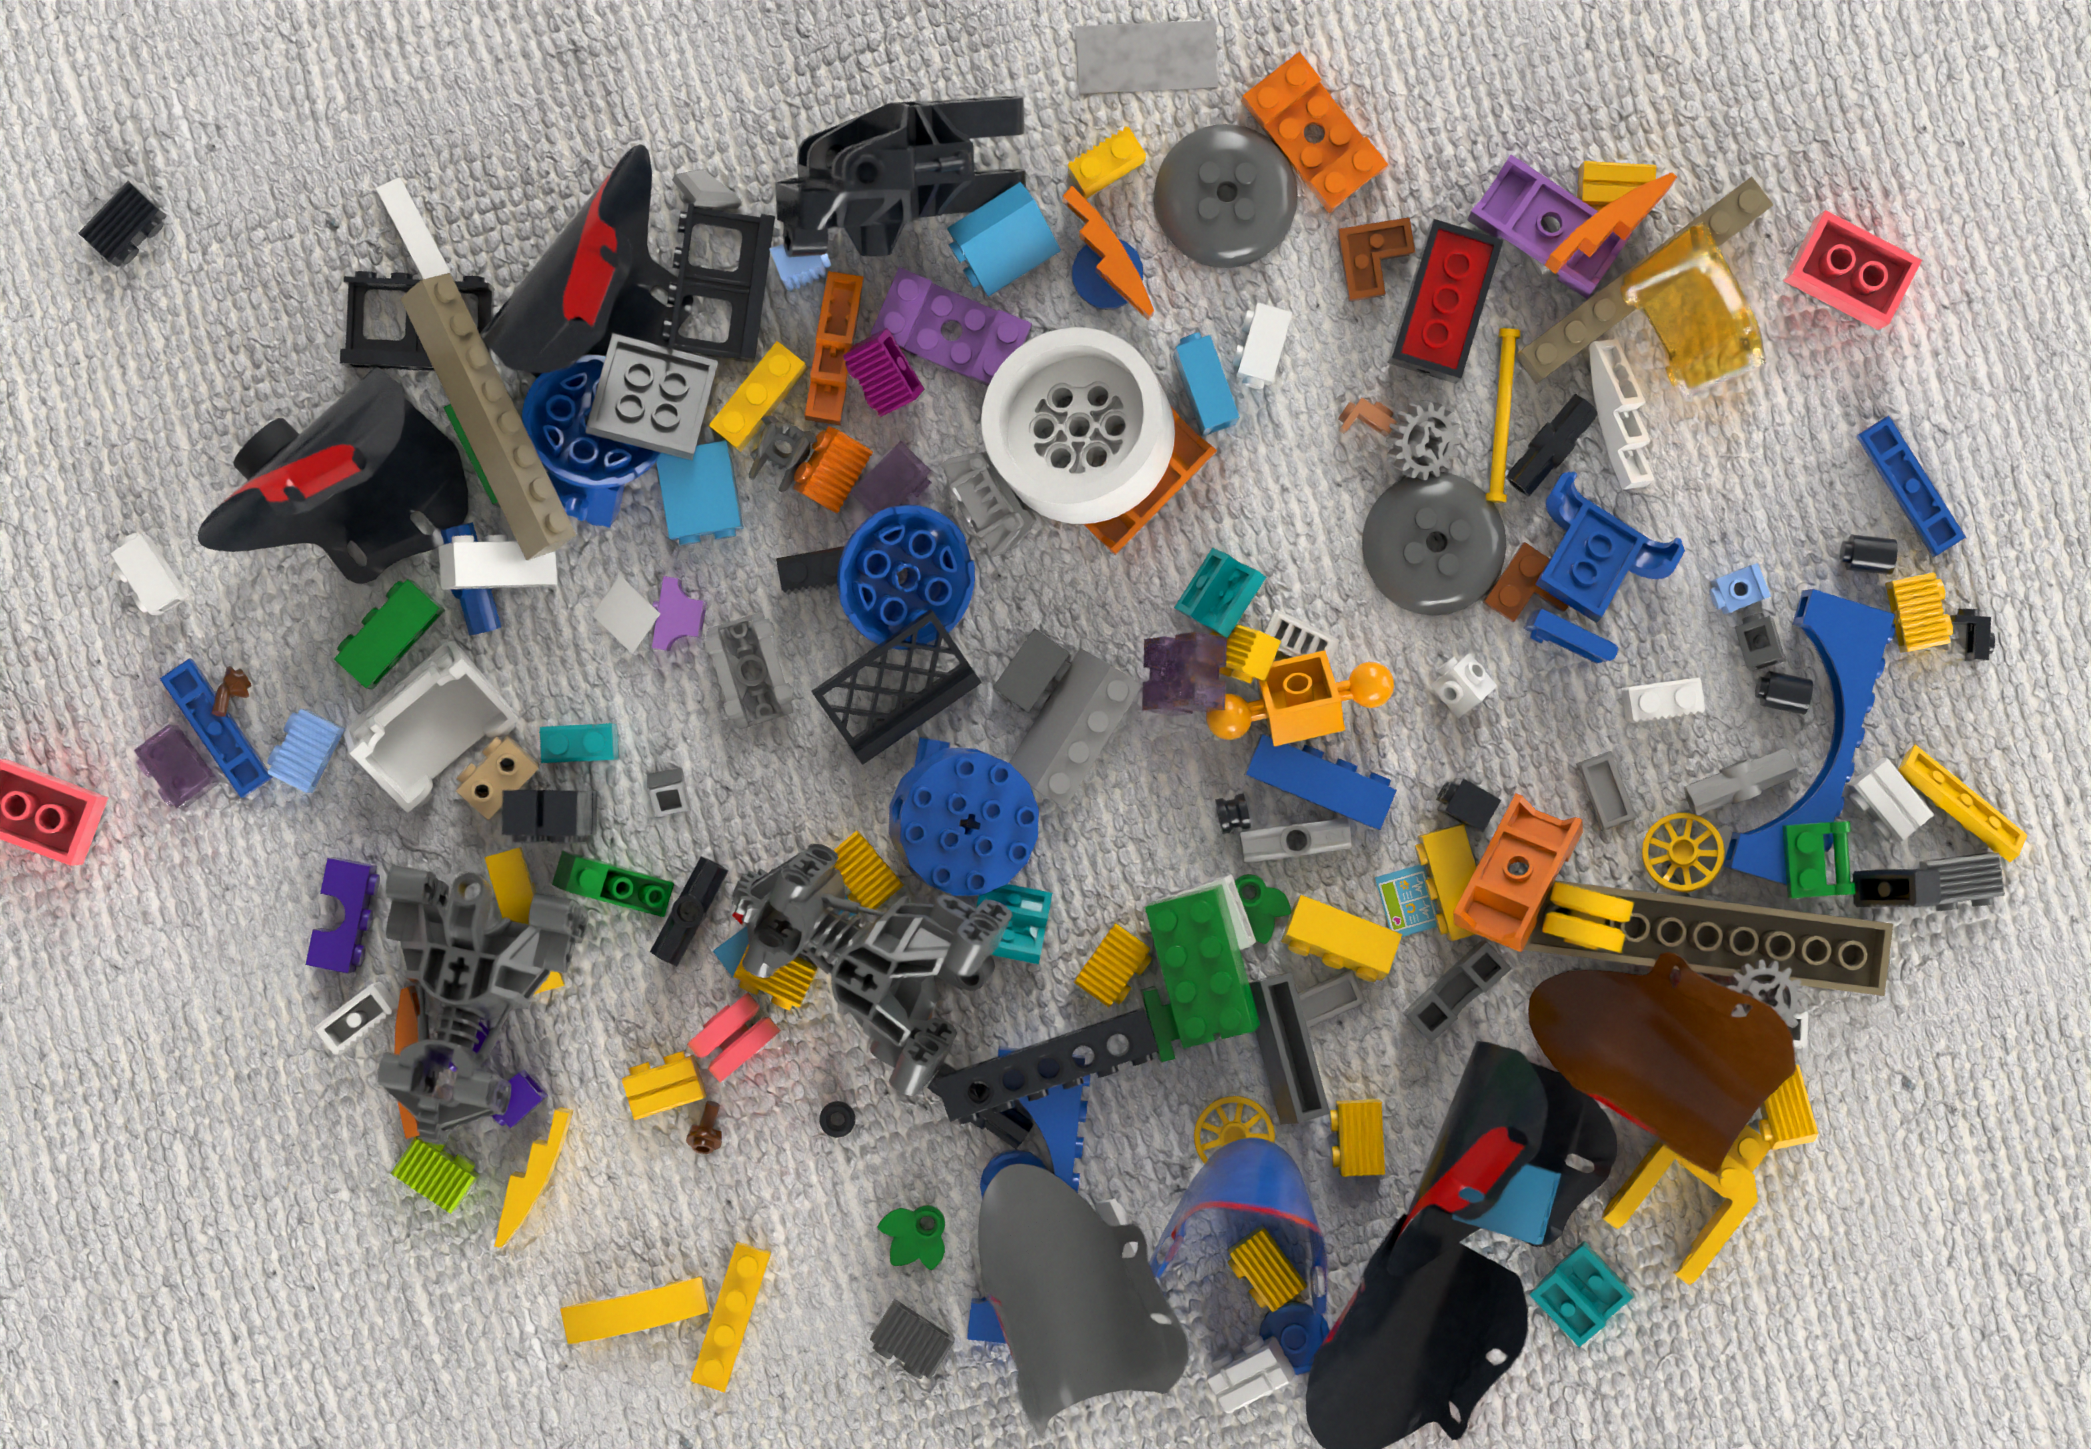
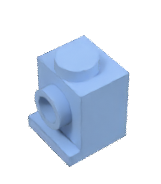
[1709,563,1771,614]

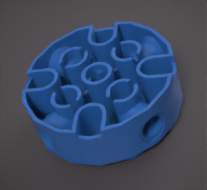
[889,748,1039,896]

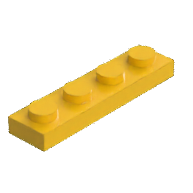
[1898,744,2027,863]
[690,1241,771,1393]

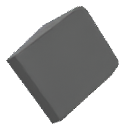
[647,768,691,818]

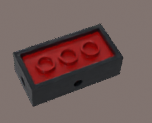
[1387,219,1503,384]

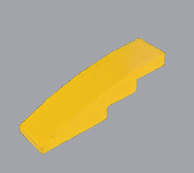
[484,847,565,994]
[494,1107,574,1248]

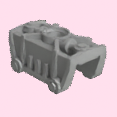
[940,451,1036,557]
[702,612,795,729]

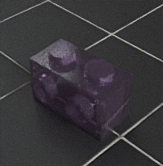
[850,441,932,515]
[134,724,220,809]

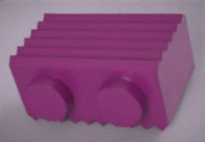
[843,328,925,417]

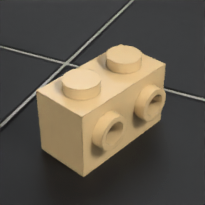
[456,735,539,821]

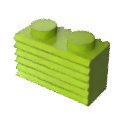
[391,1136,480,1214]

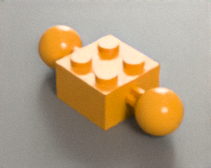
[1206,650,1394,746]

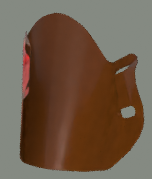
[1528,952,1796,1178]

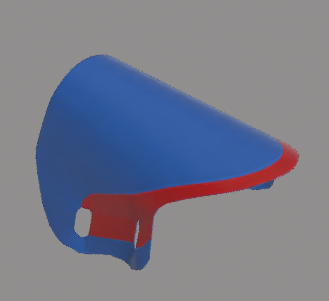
[1149,1138,1327,1315]

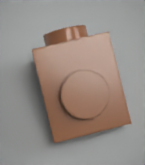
[1338,397,1397,437]

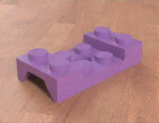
[1467,155,1632,300]
[871,267,1032,387]

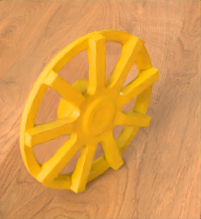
[1642,812,1725,893]
[1194,1096,1275,1164]

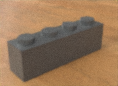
[1249,972,1330,1125]

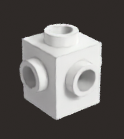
[1430,653,1497,719]

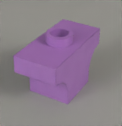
[652,576,707,651]

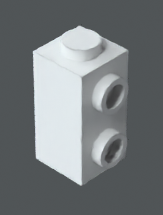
[1232,303,1292,389]
[110,533,189,616]

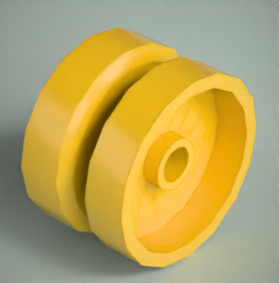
[1542,882,1634,953]

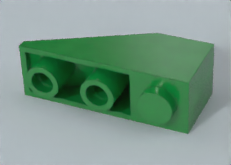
[552,850,674,917]

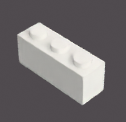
[439,535,557,590]

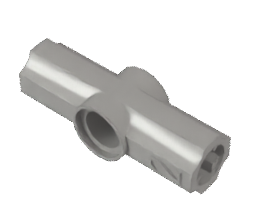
[1684,748,1798,816]
[1239,817,1352,863]

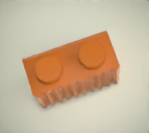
[792,426,873,514]

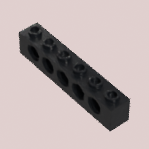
[936,1007,1159,1125]

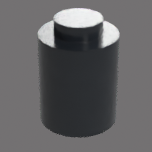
[1840,534,1898,575]
[1755,671,1813,715]

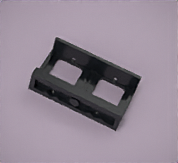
[662,202,775,363]
[340,271,494,371]

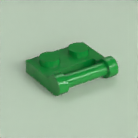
[1782,821,1855,899]

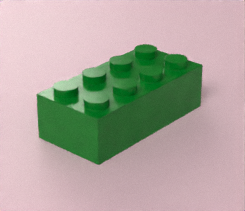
[1145,884,1260,1049]

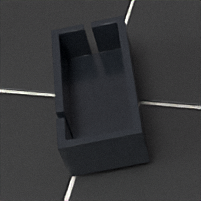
[502,790,598,844]

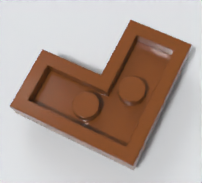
[1337,217,1415,302]
[1483,542,1568,622]

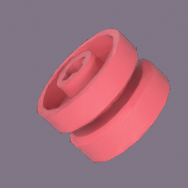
[687,992,781,1083]

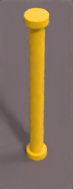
[1485,328,1521,503]

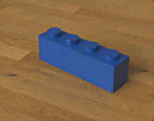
[1244,734,1397,830]

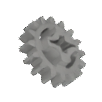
[1386,400,1461,480]
[1726,960,1806,1028]

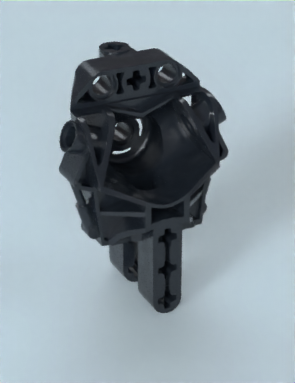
[775,96,1026,258]

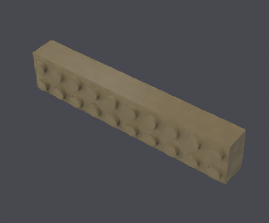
[1523,880,1893,996]

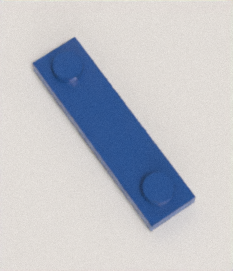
[1856,415,1966,557]
[160,658,273,798]

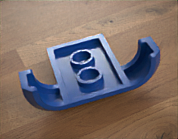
[1535,471,1685,623]

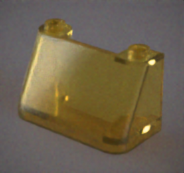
[1620,221,1767,397]

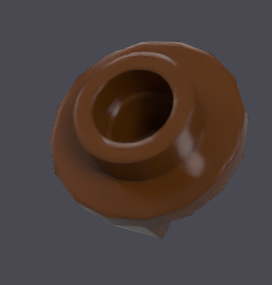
[211,666,252,717]
[686,1101,722,1154]

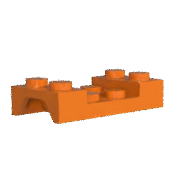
[1241,51,1389,214]
[1083,406,1217,556]
[1453,793,1583,953]

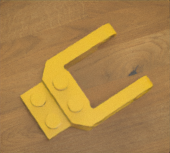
[1601,1124,1771,1285]

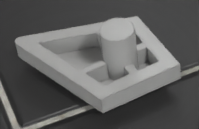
[672,169,742,209]

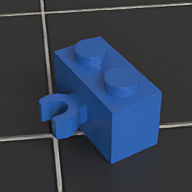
[547,471,625,528]

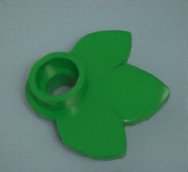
[1234,874,1291,944]
[877,1205,945,1270]

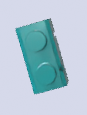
[539,723,619,763]

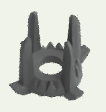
[749,415,817,492]

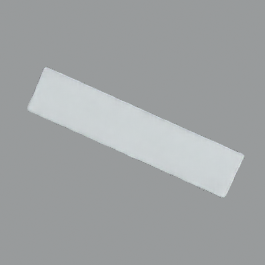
[376,178,450,279]

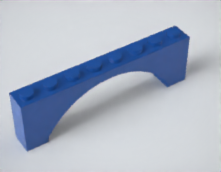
[1723,589,1895,886]
[967,1046,1091,1344]

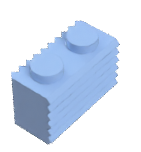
[770,244,831,292]
[267,709,345,793]

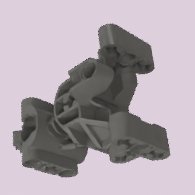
[732,844,1012,1096]
[377,865,588,1145]

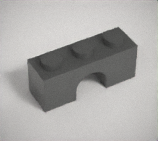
[1403,940,1512,1043]

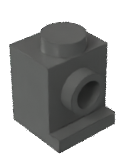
[1735,613,1787,671]

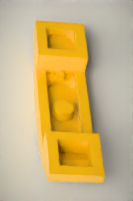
[560,1276,710,1344]

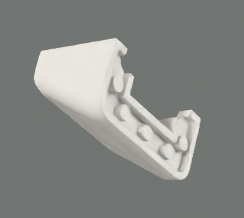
[344,641,519,813]

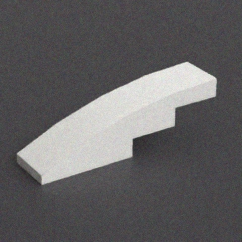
[1589,339,1655,490]

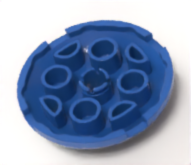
[522,355,661,489]
[837,505,975,650]

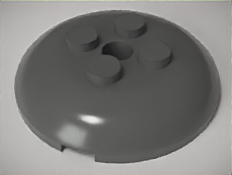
[1154,124,1298,268]
[1362,472,1506,616]

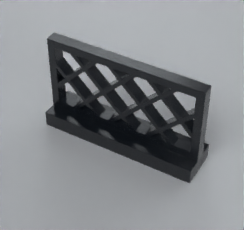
[811,609,982,765]

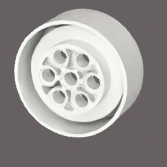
[981,327,1175,524]

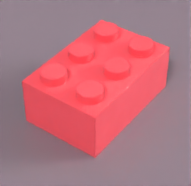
[1783,210,1922,330]
[0,759,109,866]

